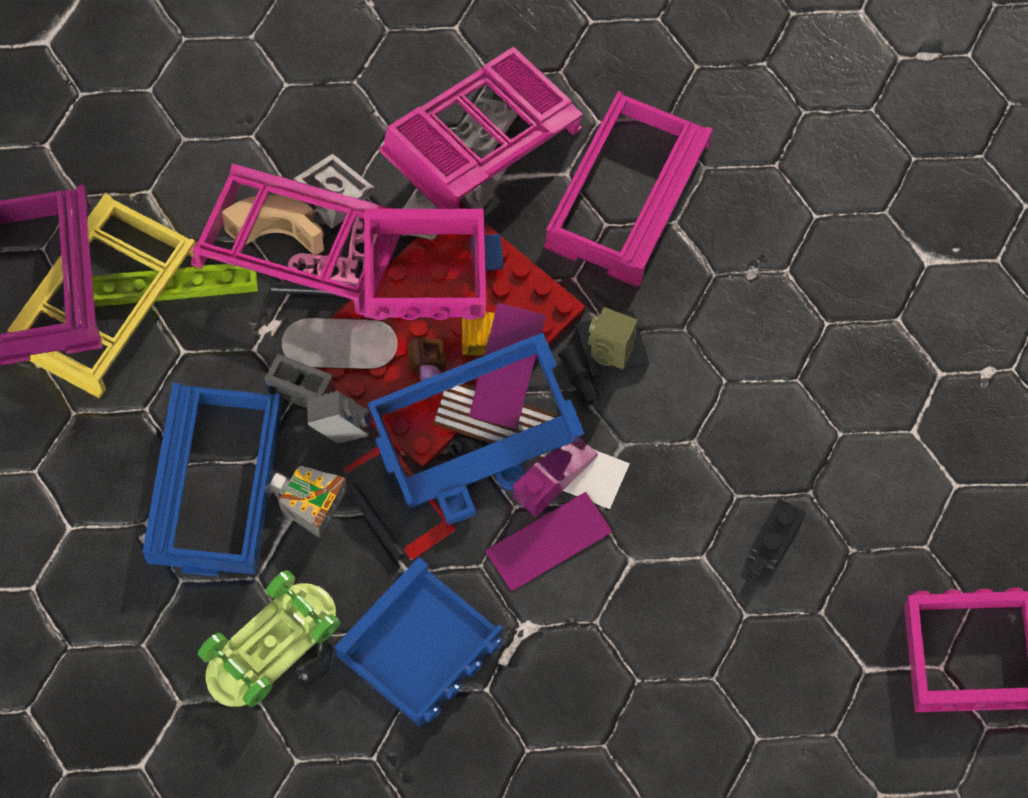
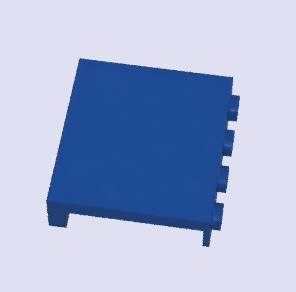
[335,557,503,727]

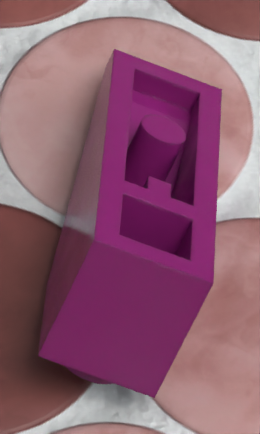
[513,437,598,518]

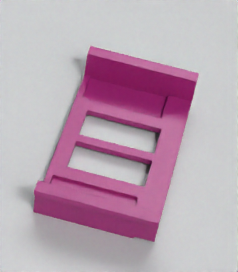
[379,47,583,209]

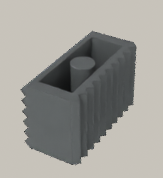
[307,390,372,444]

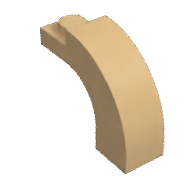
[222,194,324,255]

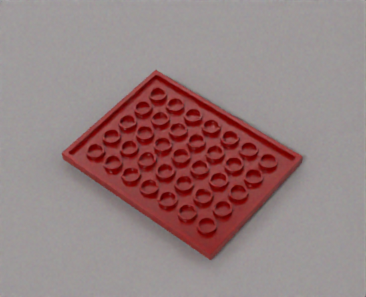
[313,202,585,471]

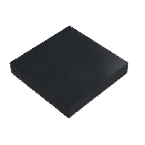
[576,310,649,380]

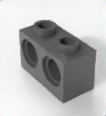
[265,354,334,408]

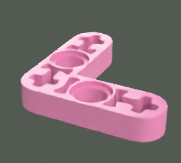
[288,217,378,286]

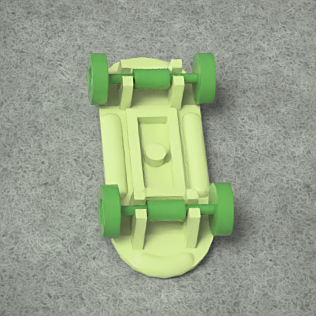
[198,570,340,707]

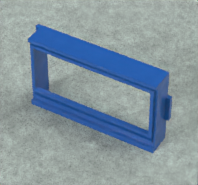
[367,333,584,508]
[142,383,284,577]

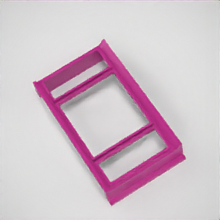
[191,163,401,316]

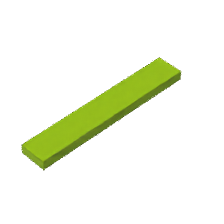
[92,263,258,307]

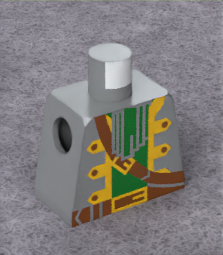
[269,466,347,538]

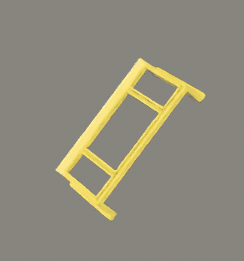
[7,193,196,399]

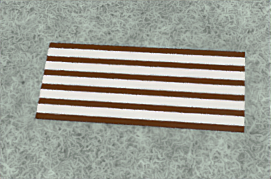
[434,384,559,460]

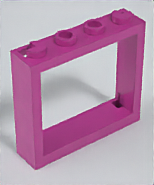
[364,209,486,320]
[904,588,1028,713]

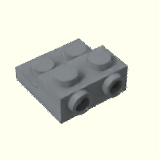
[293,154,374,229]

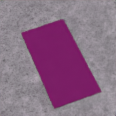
[469,303,546,429]
[485,492,613,592]

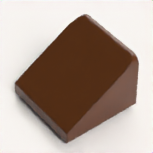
[406,336,446,372]

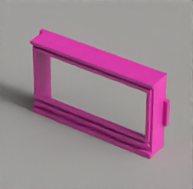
[544,91,713,288]

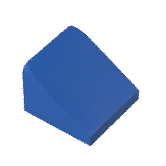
[471,234,503,272]

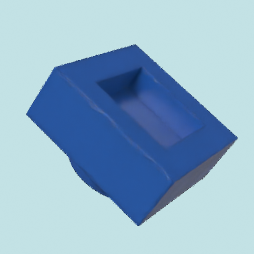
[437,485,476,525]

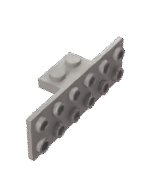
[403,98,518,239]

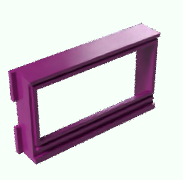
[0,185,102,365]

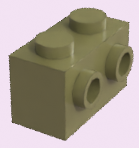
[588,307,637,370]

